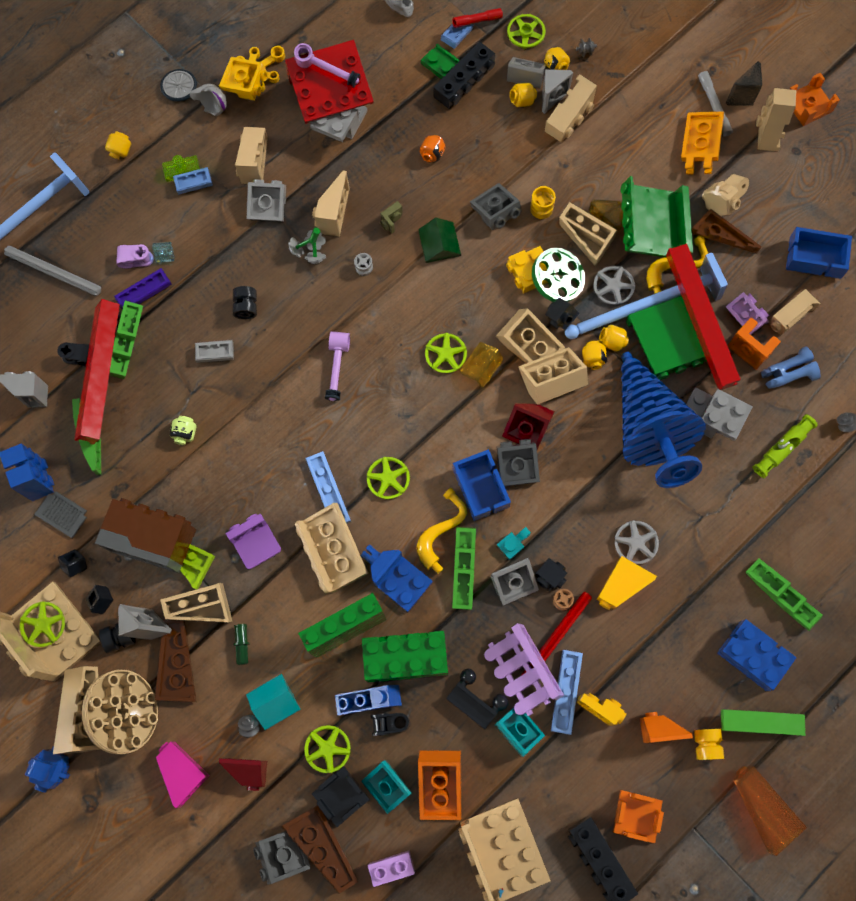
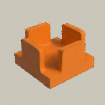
[612,790,664,843]

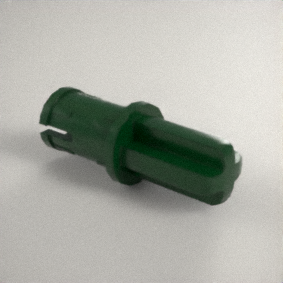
[233,624,250,665]

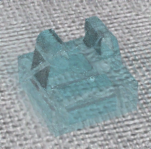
[152,242,175,263]

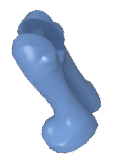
[761,347,821,389]

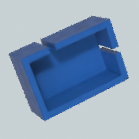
[786,227,852,279]
[0,443,54,501]
[452,449,511,521]
[717,619,797,691]

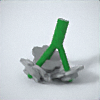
[288,228,326,264]

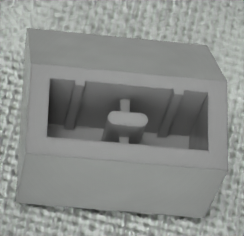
[0,371,48,408]

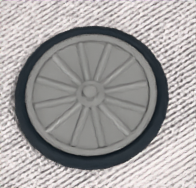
[160,69,197,102]

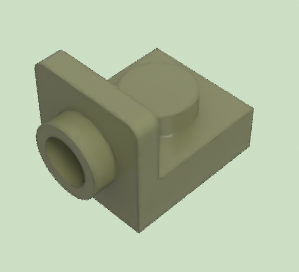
[380,201,403,234]

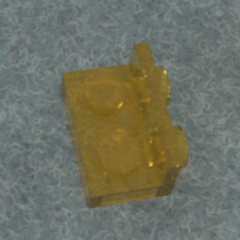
[460,342,503,387]

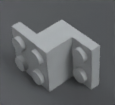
[310,106,368,142]
[686,387,753,441]

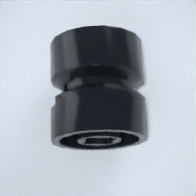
[233,286,257,319]
[99,622,136,654]

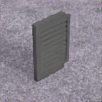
[34,491,87,539]

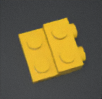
[219,57,268,101]
[506,246,556,294]
[576,693,626,726]

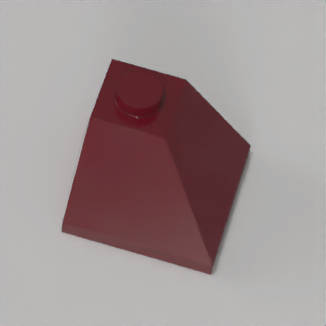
[502,404,555,450]
[219,758,268,791]

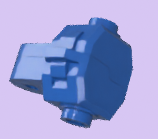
[25,746,70,793]

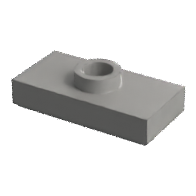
[195,340,234,363]

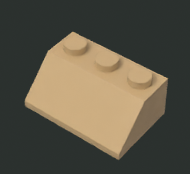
[519,347,588,405]

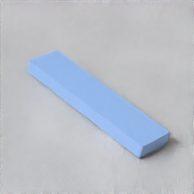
[305,451,351,524]
[551,650,583,735]

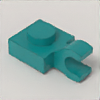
[497,527,531,560]

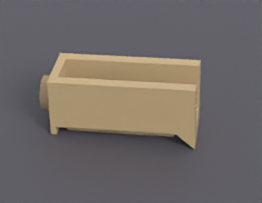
[768,289,820,336]

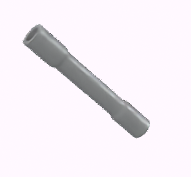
[698,71,733,137]

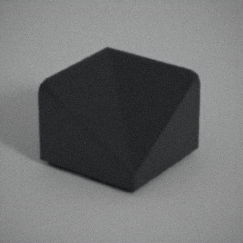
[58,549,87,577]
[85,584,113,614]

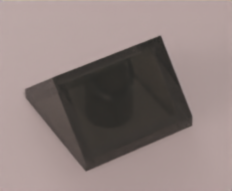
[726,61,763,106]

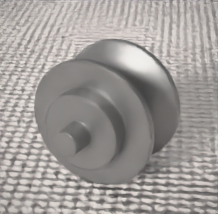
[576,38,597,57]
[837,412,856,432]
[238,715,259,738]

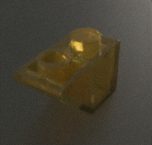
[589,200,623,232]

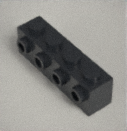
[433,41,495,109]
[567,816,638,901]

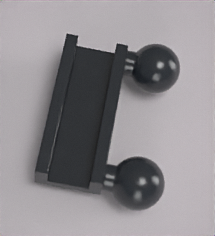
[446,669,508,730]

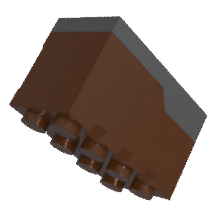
[95,498,197,573]

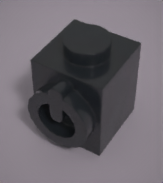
[545,297,579,331]
[535,558,567,592]

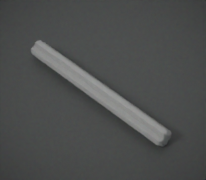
[4,246,101,296]

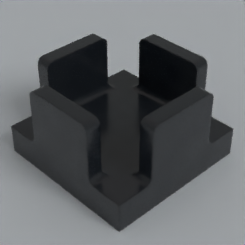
[312,766,370,827]

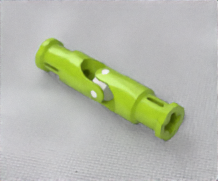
[752,414,818,478]

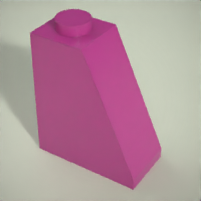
[156,741,210,808]

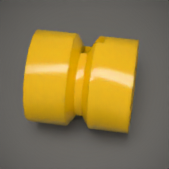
[530,186,556,219]
[694,729,724,760]

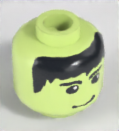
[169,416,197,445]

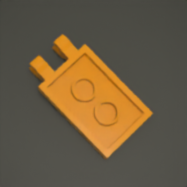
[681,111,724,174]

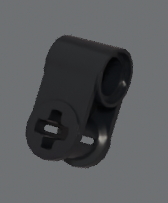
[57,342,90,367]
[370,713,410,736]

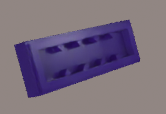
[114,268,172,309]

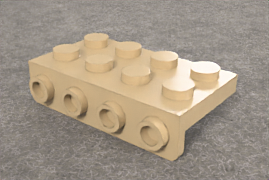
[295,503,368,593]

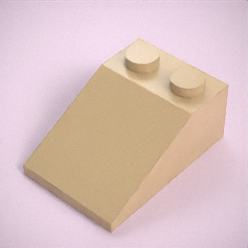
[312,170,350,237]
[496,308,565,364]

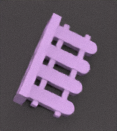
[484,623,564,716]

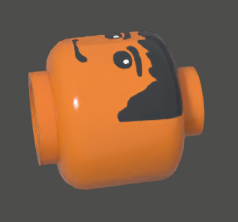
[419,135,446,162]

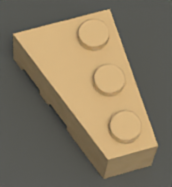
[545,74,597,143]
[756,88,796,152]
[235,127,268,184]
[559,202,616,267]
[160,583,233,622]

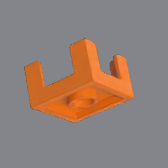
[790,72,840,126]
[728,317,781,370]

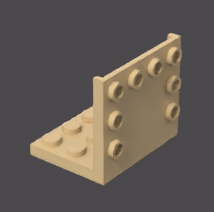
[0,582,101,682]
[458,798,551,901]

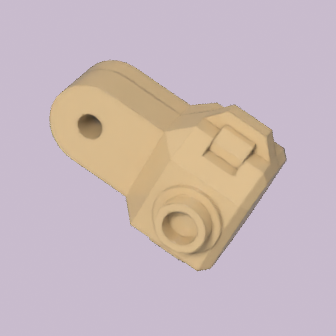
[702,174,749,217]

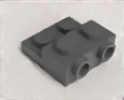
[470,183,522,230]
[496,439,540,486]
[253,832,311,885]

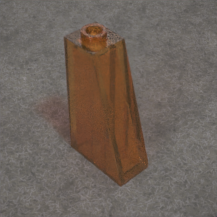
[733,766,807,856]

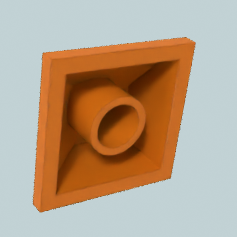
[640,712,693,743]

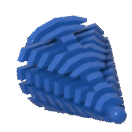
[621,352,706,488]

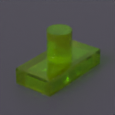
[162,155,200,182]

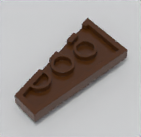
[155,619,197,702]
[281,805,358,894]

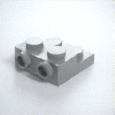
[247,179,286,222]

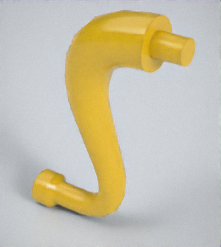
[647,236,708,294]
[417,488,467,574]

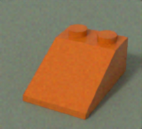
[418,750,461,820]

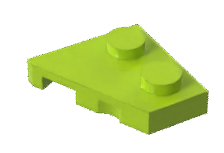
[180,544,215,590]

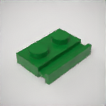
[421,44,460,79]

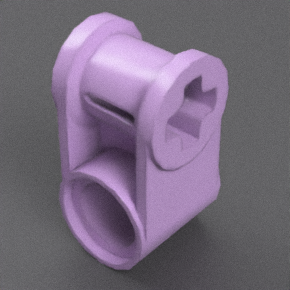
[117,244,154,268]

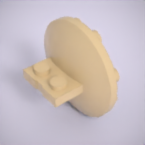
[82,670,158,755]

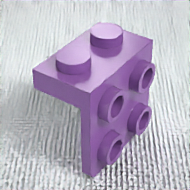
[226,514,281,570]

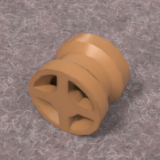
[553,589,574,611]

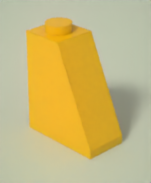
[596,556,657,610]

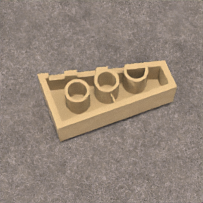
[53,666,100,754]

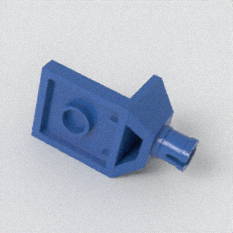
[360,545,433,612]

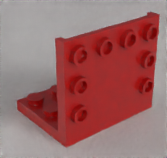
[285,40,374,124]

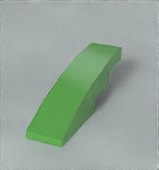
[109,301,143,379]
[72,398,101,475]
[452,527,476,609]
[746,558,823,631]
[721,709,806,736]

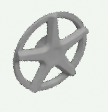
[593,266,635,305]
[614,520,659,564]

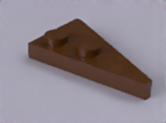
[692,209,762,254]

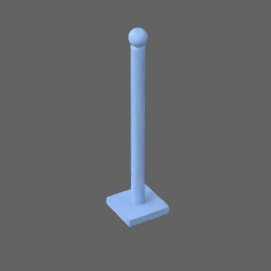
[0,152,90,240]
[565,253,728,339]

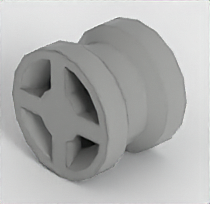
[354,253,373,276]

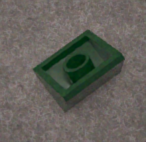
[418,217,461,263]

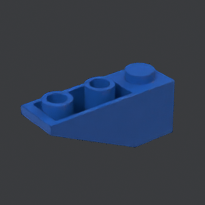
[335,685,402,715]

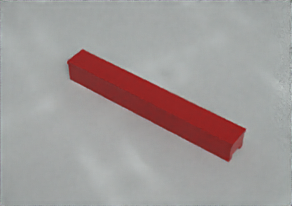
[666,244,741,391]
[74,299,120,445]

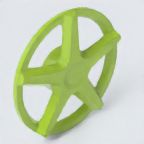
[507,14,546,49]
[425,333,467,373]
[367,457,410,499]
[20,601,65,647]
[304,725,351,773]

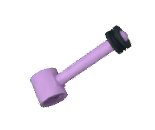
[294,43,360,88]
[325,331,350,401]

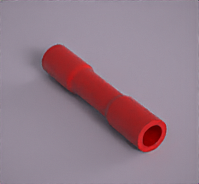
[452,8,503,28]

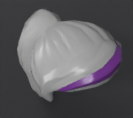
[189,84,227,116]

